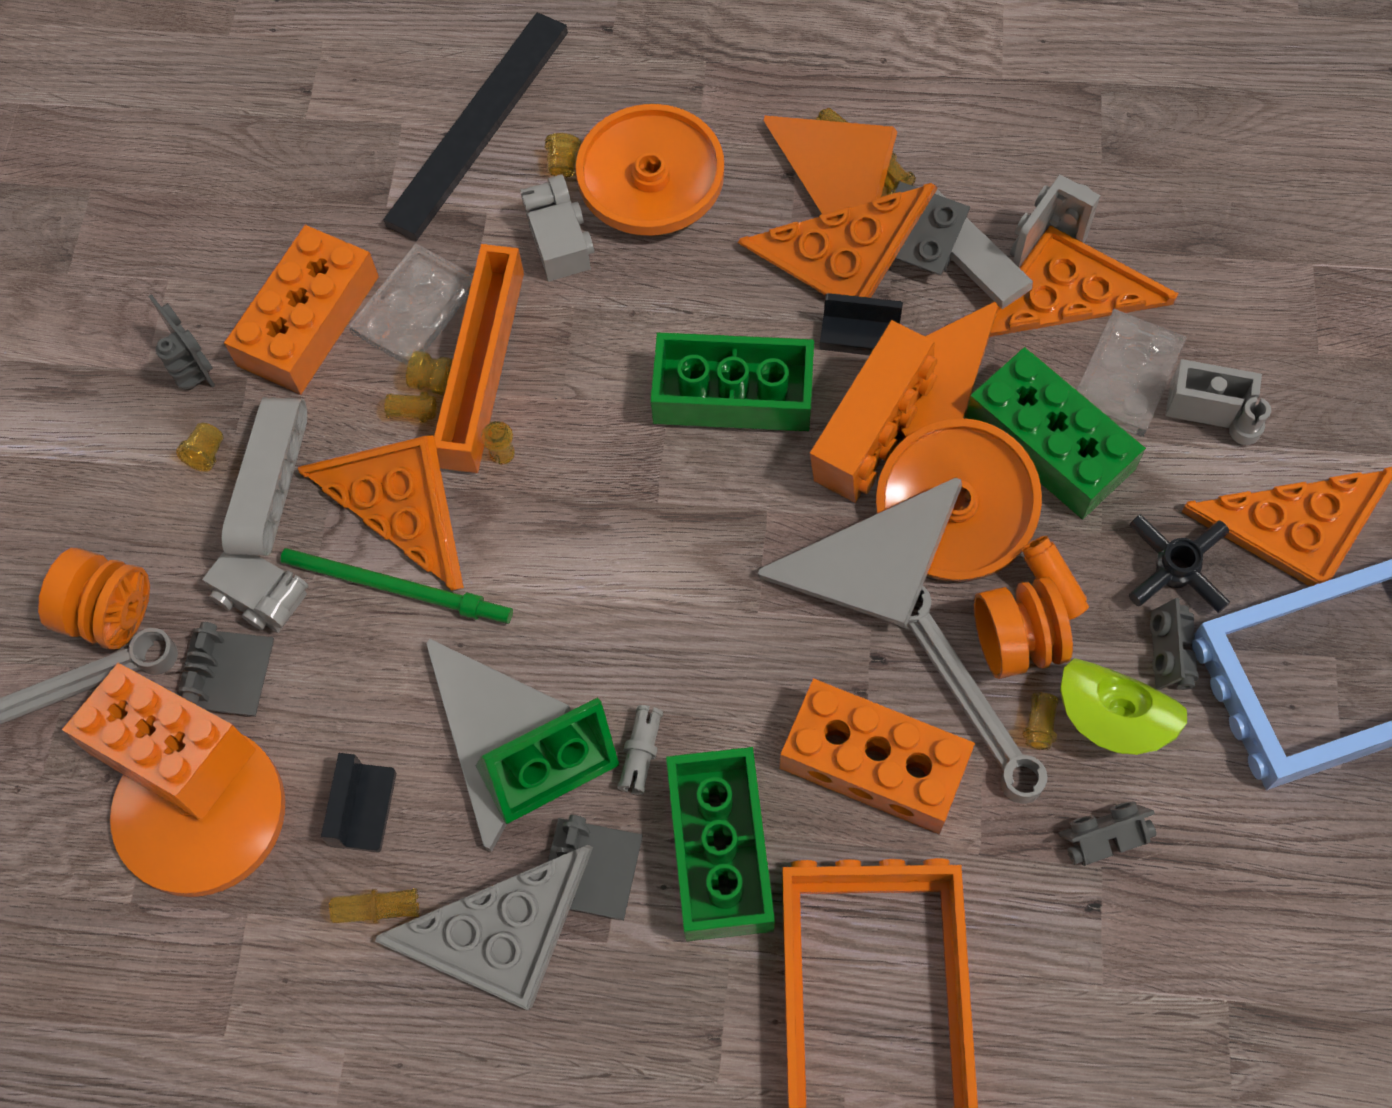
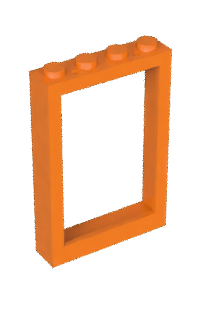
[782,858,978,1108]

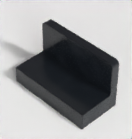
[819,293,903,356]
[321,753,397,852]

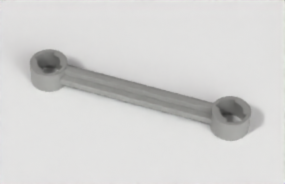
[896,586,1047,804]
[0,628,178,724]

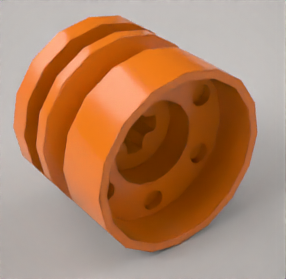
[38,548,150,649]
[974,577,1073,679]

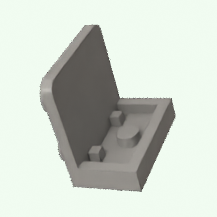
[1010,174,1101,268]

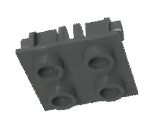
[895,181,970,276]
[148,294,215,390]
[177,622,274,717]
[548,815,643,921]

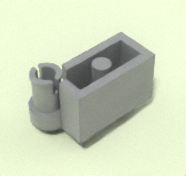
[520,174,595,282]
[1165,359,1271,445]
[202,552,309,633]

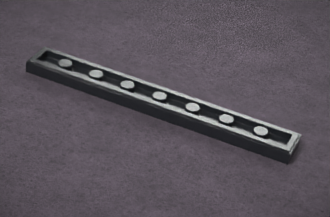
[383,12,568,241]

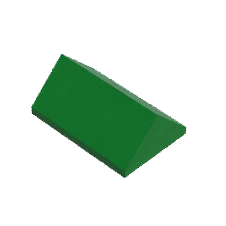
[475,697,620,824]

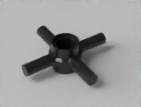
[1129,514,1230,613]

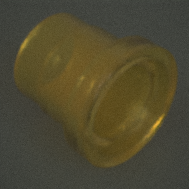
[544,133,581,178]
[176,423,224,472]

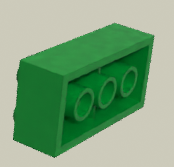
[651,332,814,432]
[965,347,1146,520]
[666,747,775,942]

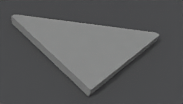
[758,478,962,627]
[426,638,570,852]
[375,845,593,1010]

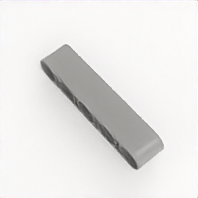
[222,397,307,556]

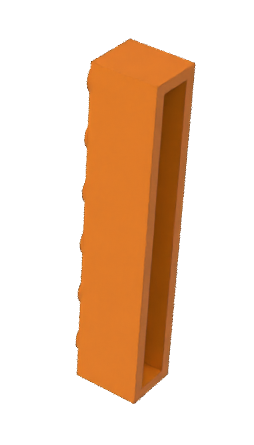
[434,244,524,473]

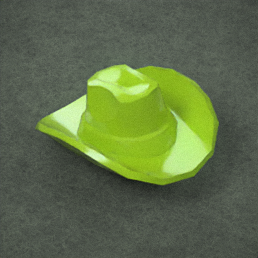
[1060,658,1187,755]

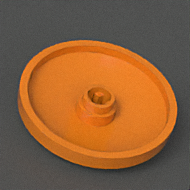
[576,104,724,235]
[876,418,1042,582]
[110,734,285,897]

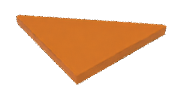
[763,115,897,214]
[738,183,938,298]
[989,225,1179,337]
[899,302,998,439]
[298,435,464,590]
[1181,467,1392,587]

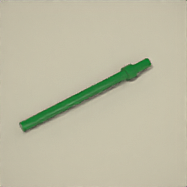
[280,548,513,624]

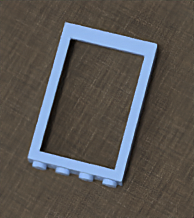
[1192,559,1392,790]

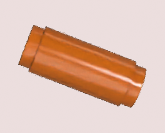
[1022,536,1089,620]

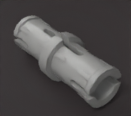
[617,705,663,795]

